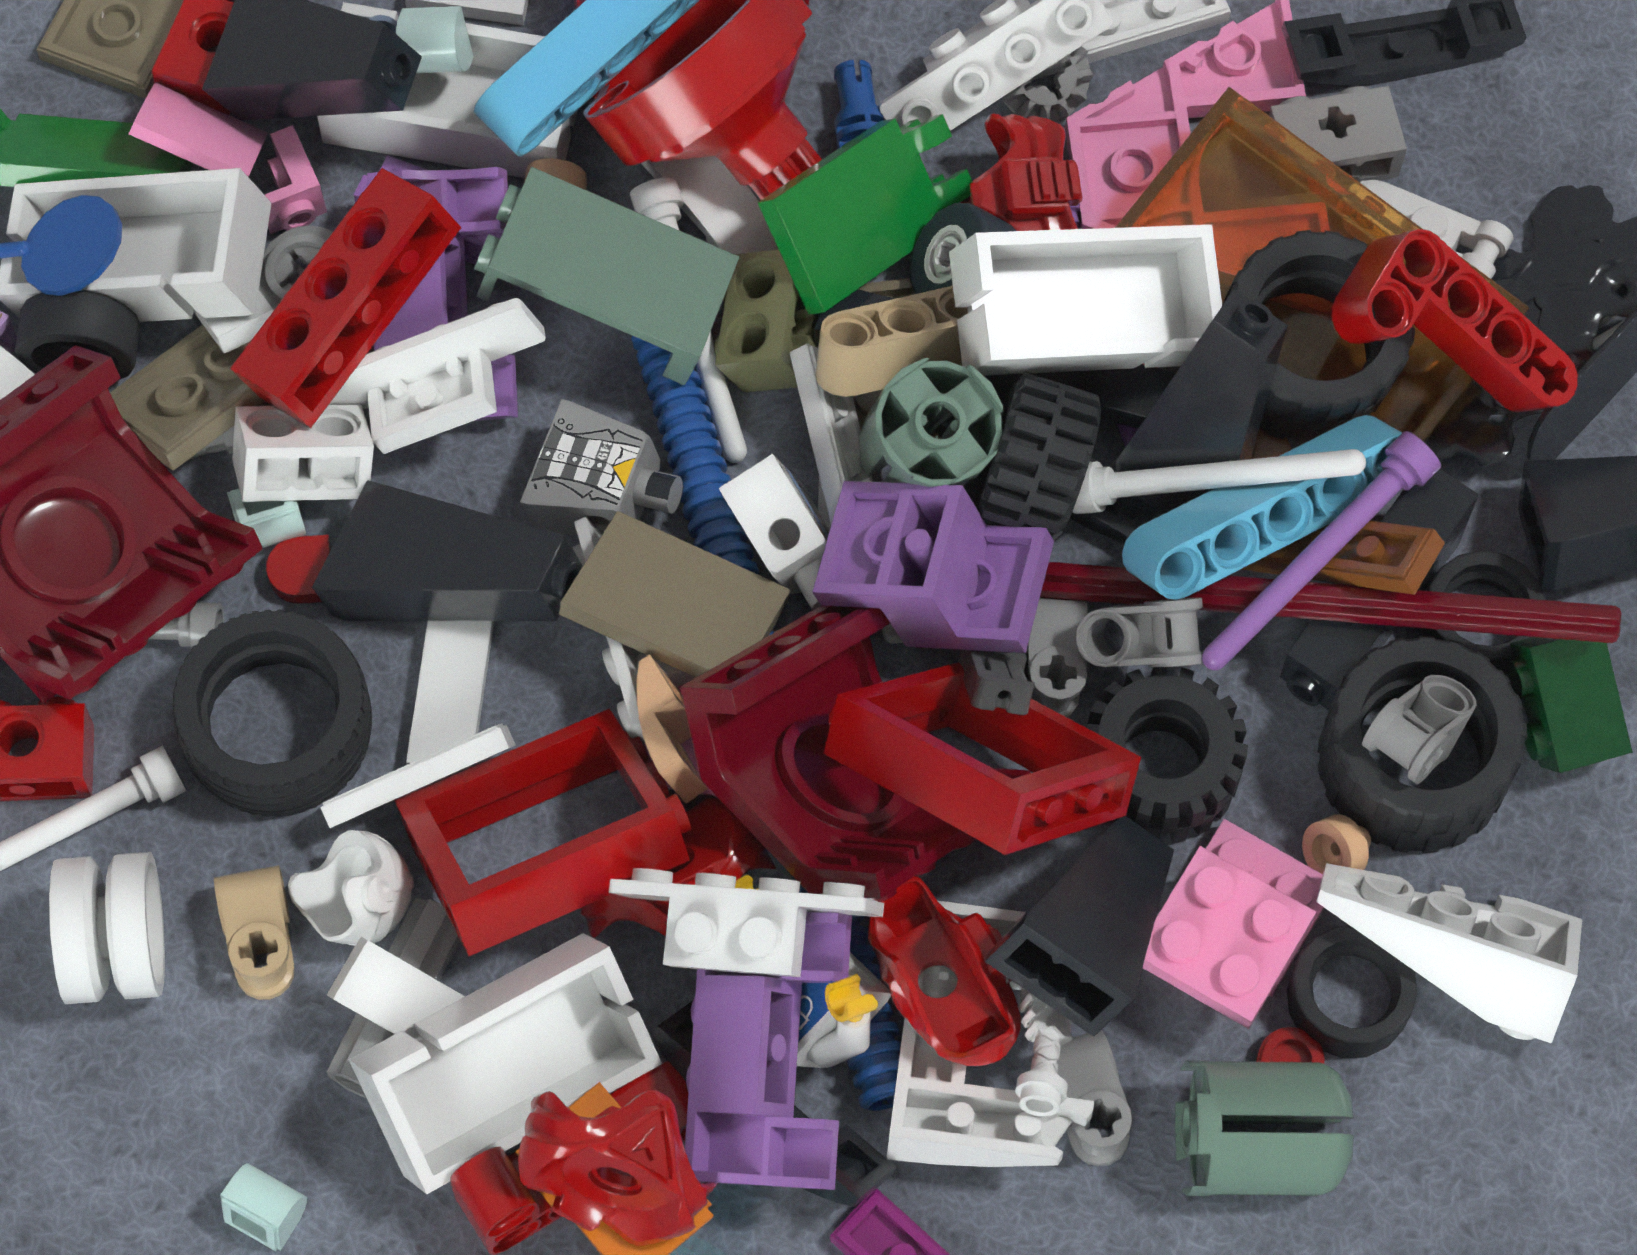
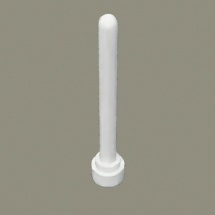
[630,177,747,463]
[1073,449,1366,514]
[0,745,186,871]

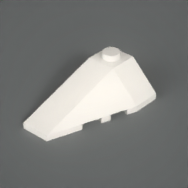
[1316,863,1582,1043]

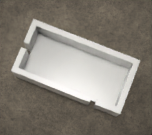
[317,2,577,178]
[0,168,272,322]
[949,224,1222,376]
[349,933,662,1194]

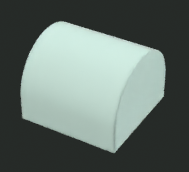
[396,6,474,73]
[227,489,307,548]
[220,1163,307,1251]

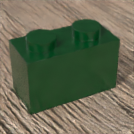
[1507,637,1633,773]

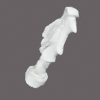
[1016,988,1073,1116]

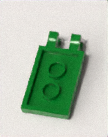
[0,109,194,187]
[758,114,972,315]

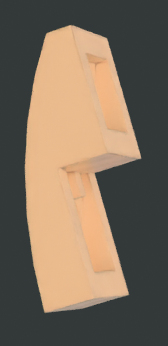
[637,654,708,803]

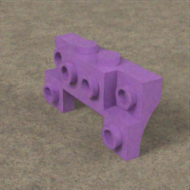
[367,167,518,421]
[685,912,852,1190]

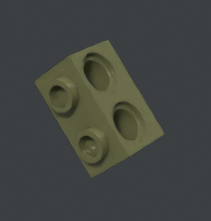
[714,249,820,392]

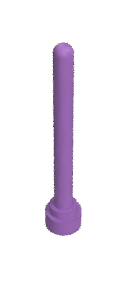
[1202,431,1441,670]

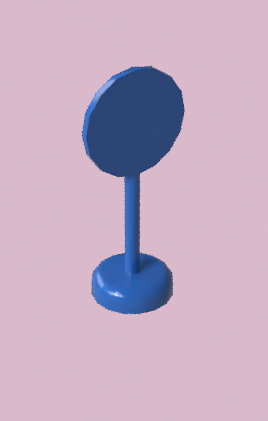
[0,195,122,296]

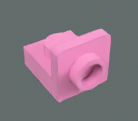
[265,125,327,234]

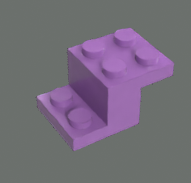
[812,481,1054,653]

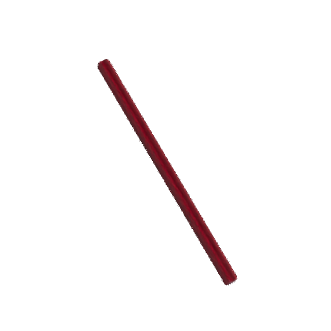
[1040,562,1622,643]

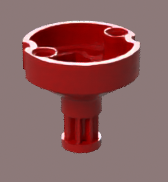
[583,0,822,200]

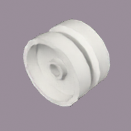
[49,852,165,1004]

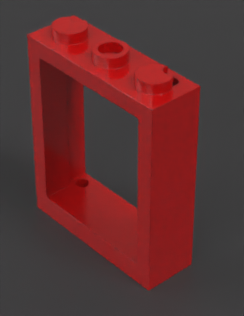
[824,662,1141,855]
[394,708,691,956]

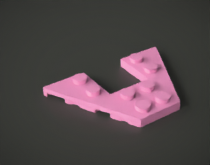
[1065,0,1333,323]

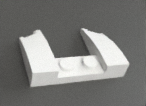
[887,901,1094,1167]

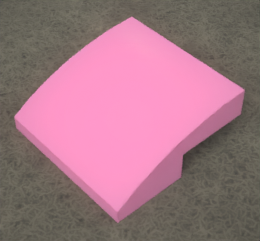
[129,83,268,177]

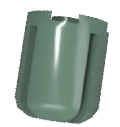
[859,358,1003,490]
[1175,1060,1354,1196]

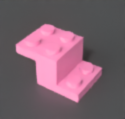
[1142,819,1324,1029]

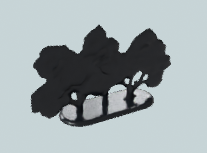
[1397,185,1637,466]

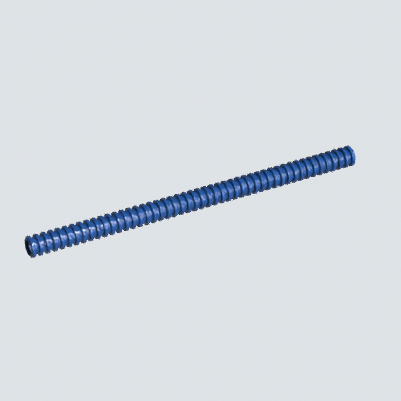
[631,336,901,1111]

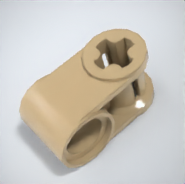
[214,865,295,1000]

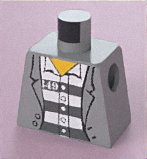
[520,399,683,535]

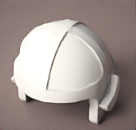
[288,830,414,946]

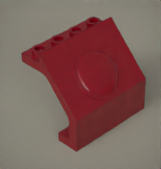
[0,345,263,704]
[680,605,1031,902]

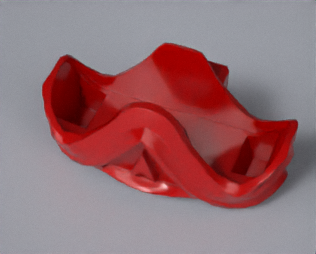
[961,113,1083,231]
[581,798,776,938]
[868,876,1022,1066]
[518,1090,718,1246]

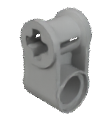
[1024,598,1088,718]
[1076,598,1203,667]
[1362,675,1477,784]
[1057,1030,1132,1167]

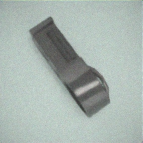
[957,650,1035,715]

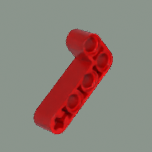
[1332,229,1578,412]
[450,1061,689,1255]

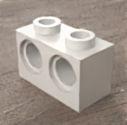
[232,404,374,502]

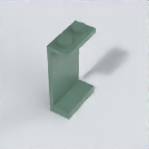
[474,167,739,385]

